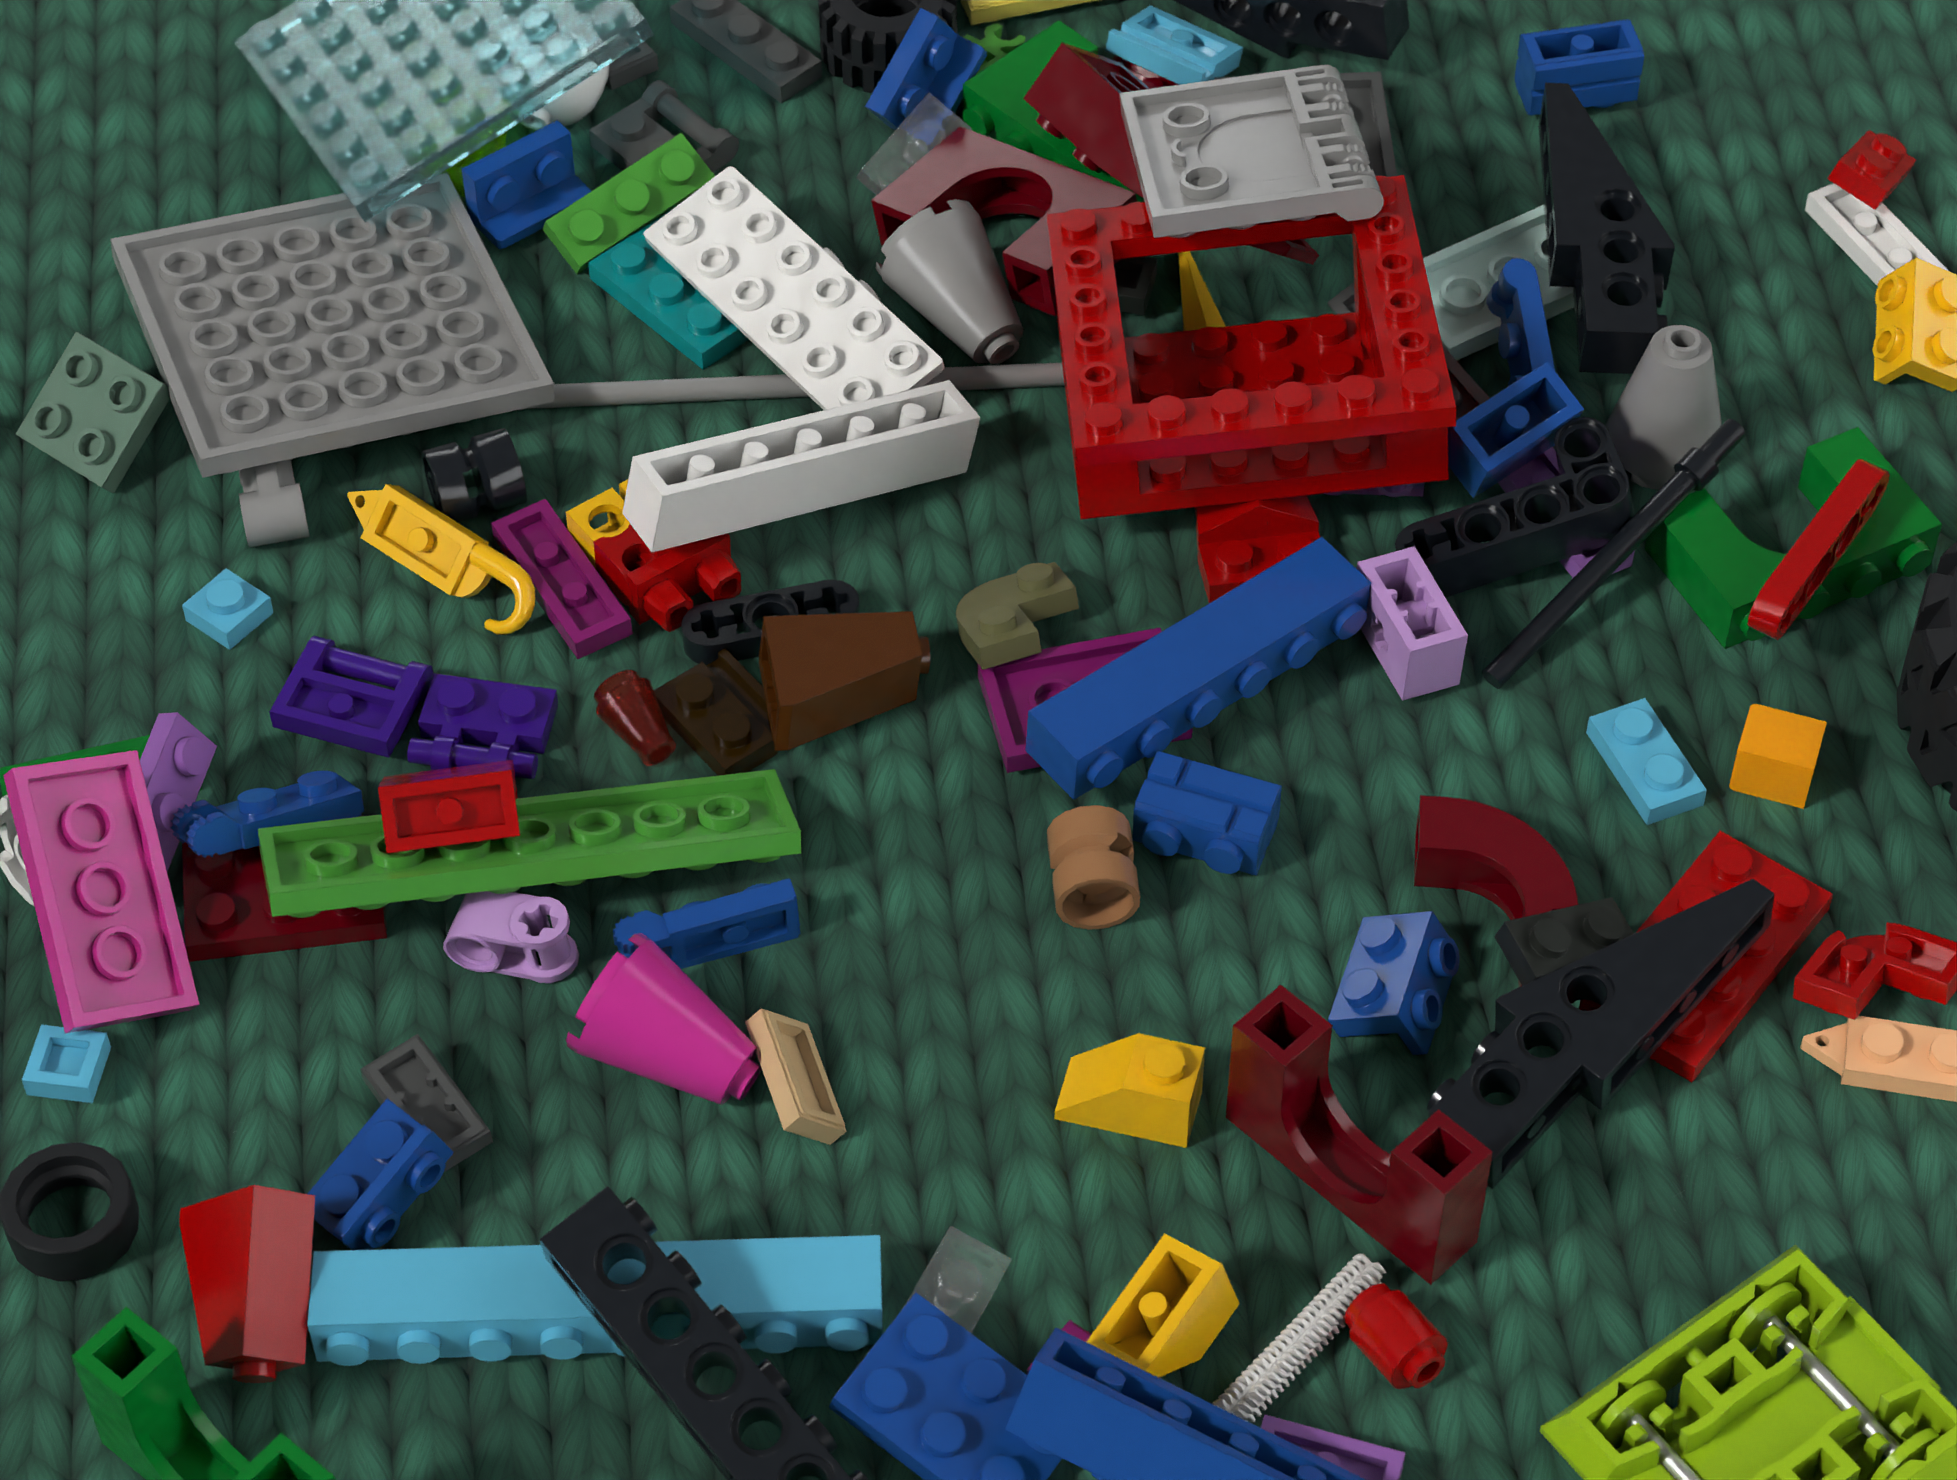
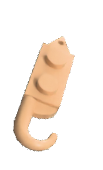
[1800,1016,1957,1102]

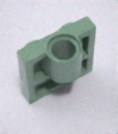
[16,332,170,493]

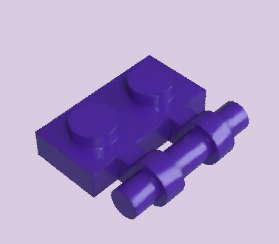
[407,673,559,779]

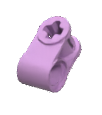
[443,891,579,983]

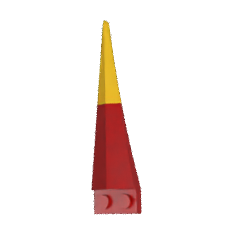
[1178,251,1320,603]

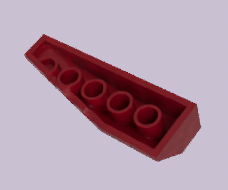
[1023,42,1320,265]

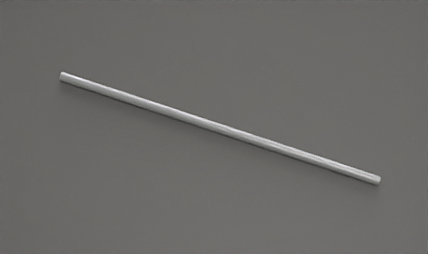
[526,362,1065,409]

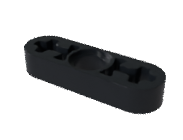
[681,579,860,665]

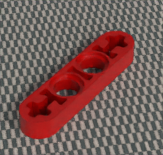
[1747,459,1890,640]

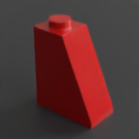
[179,1185,315,1383]

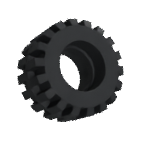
[818,0,957,93]

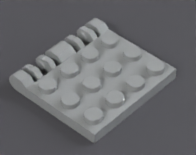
[1119,65,1384,238]

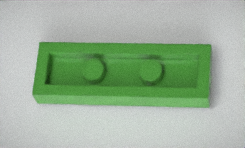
[543,132,715,274]

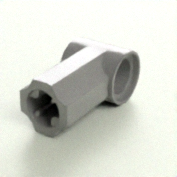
[239,460,310,548]

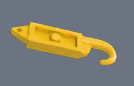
[347,484,535,635]

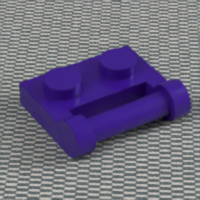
[269,635,434,758]

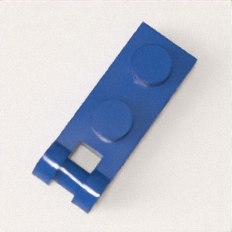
[1486,258,1555,386]

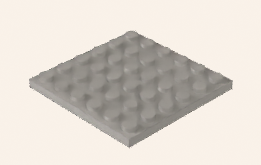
[110,173,554,478]

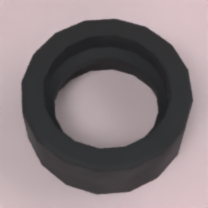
[0,1142,139,1282]

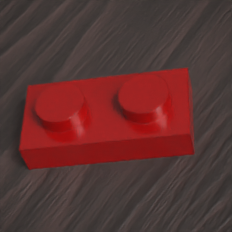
[1827,129,1917,210]

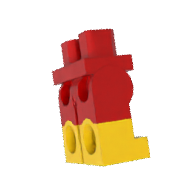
[566,479,741,633]

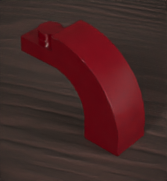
[1414,795,1578,987]

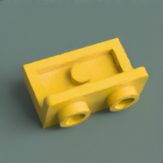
[1873,258,1957,392]

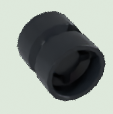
[421,428,527,522]

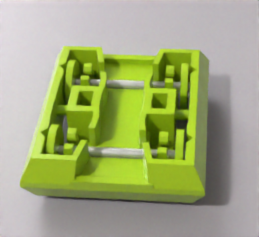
[1540,1244,1957,1480]

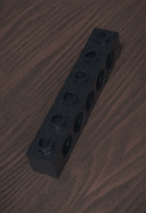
[539,1186,868,1480]

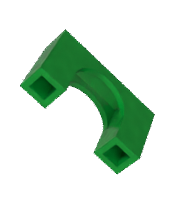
[963,20,1144,202]
[1645,427,1942,649]
[71,1306,335,1480]

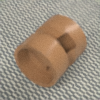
[1047,805,1140,930]

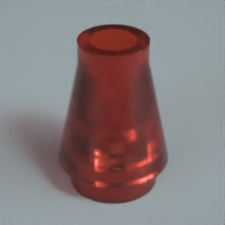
[594,670,676,766]

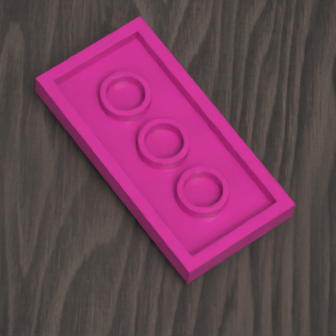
[3,750,199,1034]

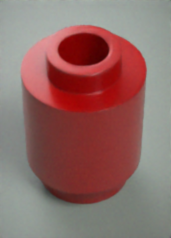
[1344,1283,1448,1389]

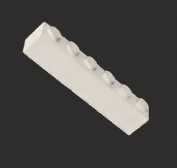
[622,380,981,553]

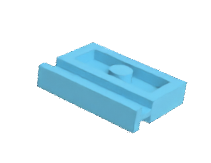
[1105,5,1243,85]

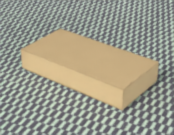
[745,1009,847,1145]

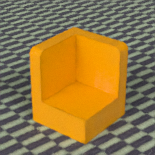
[1729,704,1827,809]

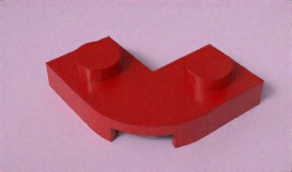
[1793,922,1957,1020]

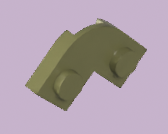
[956,562,1079,670]

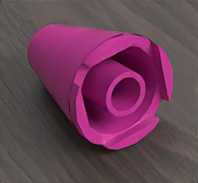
[566,933,762,1105]

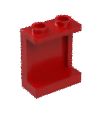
[378,760,520,853]

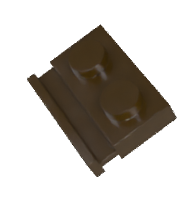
[651,648,778,776]

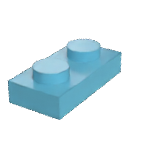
[1586,698,1707,825]

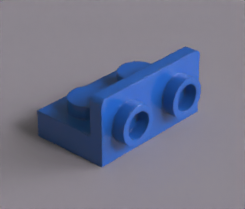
[865,8,987,148]
[462,120,591,249]
[307,1098,454,1250]

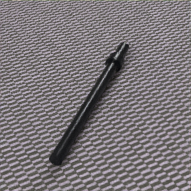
[1482,419,1746,689]

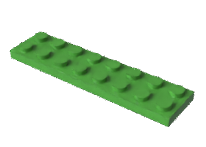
[258,769,801,918]

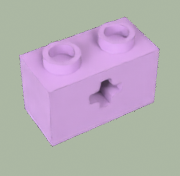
[1357,546,1468,701]

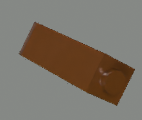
[759,611,930,751]

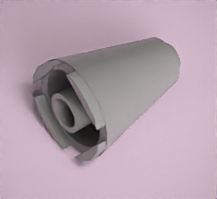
[876,199,1023,364]
[1605,325,1722,490]

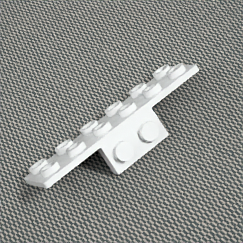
[644,166,945,410]

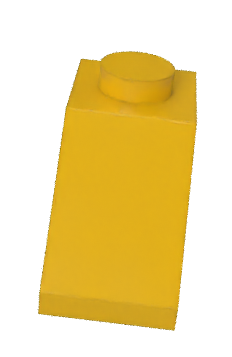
[1054,1033,1205,1148]
[1087,1233,1240,1378]

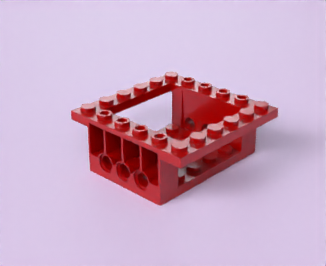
[1047,175,1456,519]

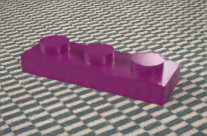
[491,498,633,659]

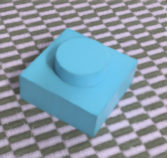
[182,568,273,650]
[22,1024,111,1103]

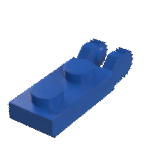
[170,771,364,858]
[613,878,801,969]

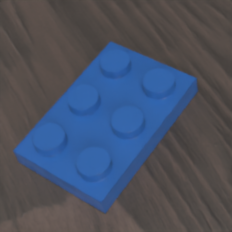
[828,1292,1063,1480]

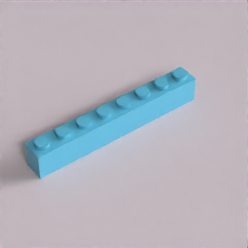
[308,1235,883,1366]

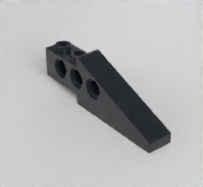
[1174,0,1409,60]
[1539,83,1675,374]
[1427,879,1775,1189]

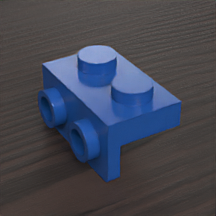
[1328,911,1459,1055]

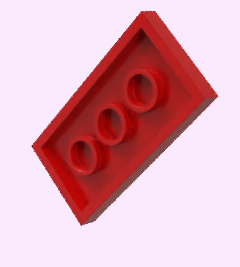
[1579,830,1833,1083]

